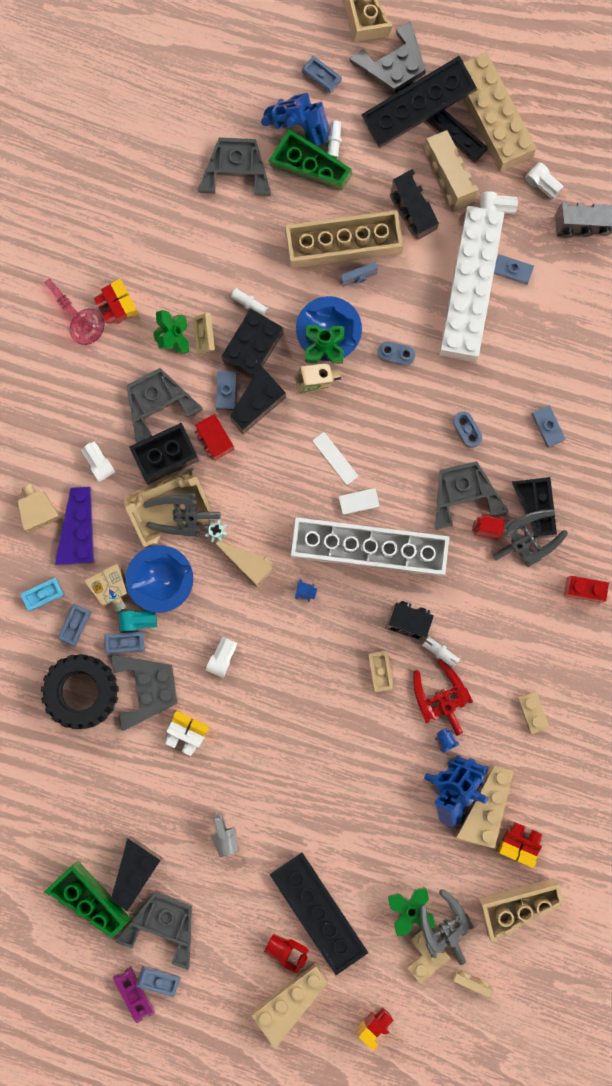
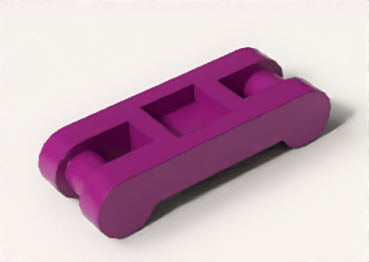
[113,967,155,1023]

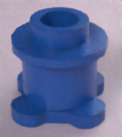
[295,579,317,602]
[435,728,459,753]

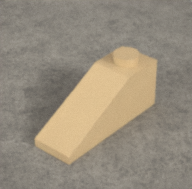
[216,541,273,586]

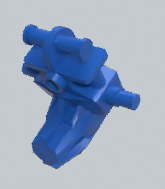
[261,93,329,146]
[424,755,488,829]

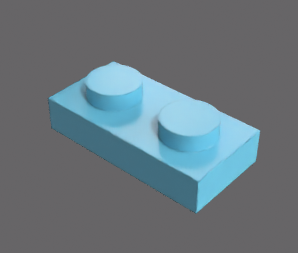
[21,577,65,612]

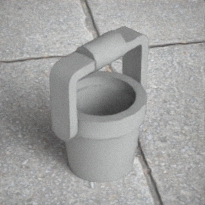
[210,813,239,857]

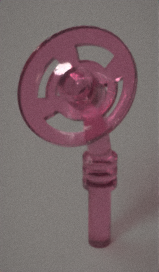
[45,278,105,345]

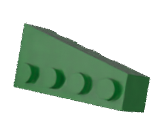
[268,129,352,190]
[44,860,131,938]

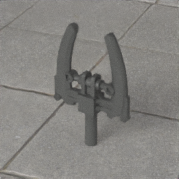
[143,493,221,537]
[492,509,568,567]
[420,889,474,965]

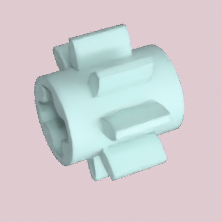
[205,519,228,543]

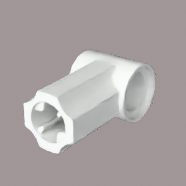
[525,162,564,200]
[480,191,518,214]
[81,441,115,482]
[205,637,237,678]

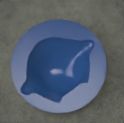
[296,296,362,361]
[126,545,194,613]

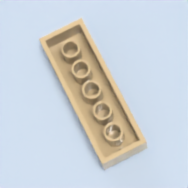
[463,52,537,172]
[285,210,403,269]

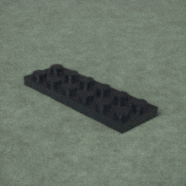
[361,55,478,148]
[269,852,369,975]

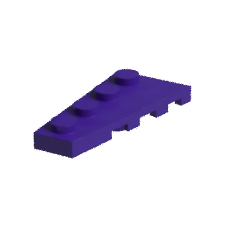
[55,487,94,565]

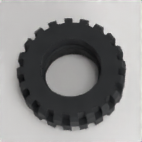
[41,654,119,730]

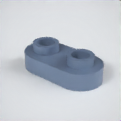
[378,342,415,366]
[453,411,482,448]

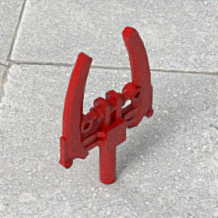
[413,659,473,736]

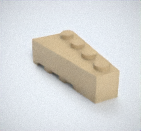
[424,130,478,211]
[251,962,328,1049]

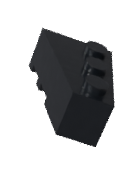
[230,365,286,434]
[111,836,163,911]

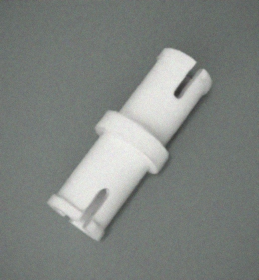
[327,121,342,160]
[230,288,268,316]
[422,636,460,669]

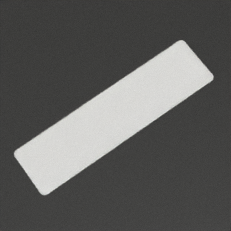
[313,432,358,485]

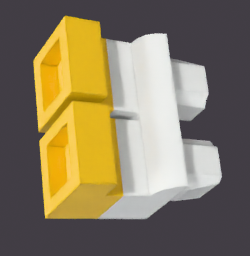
[165,710,211,756]

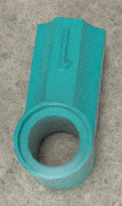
[118,611,157,632]

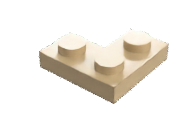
[407,929,451,984]

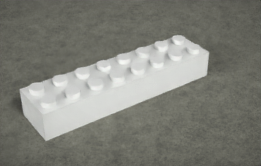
[439,206,505,362]
[291,517,449,577]

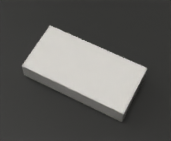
[338,488,380,516]

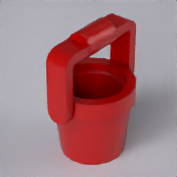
[264,934,309,973]

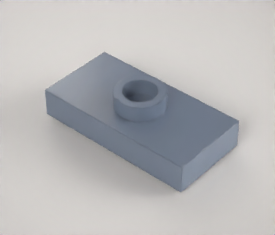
[302,56,342,94]
[494,254,534,285]
[340,262,378,287]
[216,371,237,410]
[532,405,566,448]
[57,604,92,647]
[104,632,145,654]
[136,966,181,997]

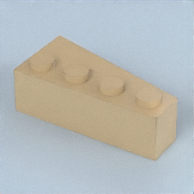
[343,0,393,42]
[454,765,514,848]
[478,878,564,943]

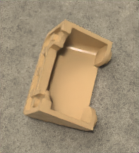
[123,468,212,547]

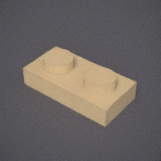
[193,313,215,355]
[368,651,394,692]
[517,691,550,734]
[451,970,493,998]

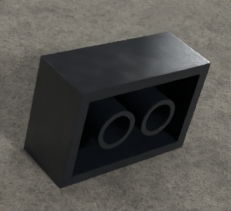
[221,309,283,379]
[129,423,199,485]
[385,601,434,641]

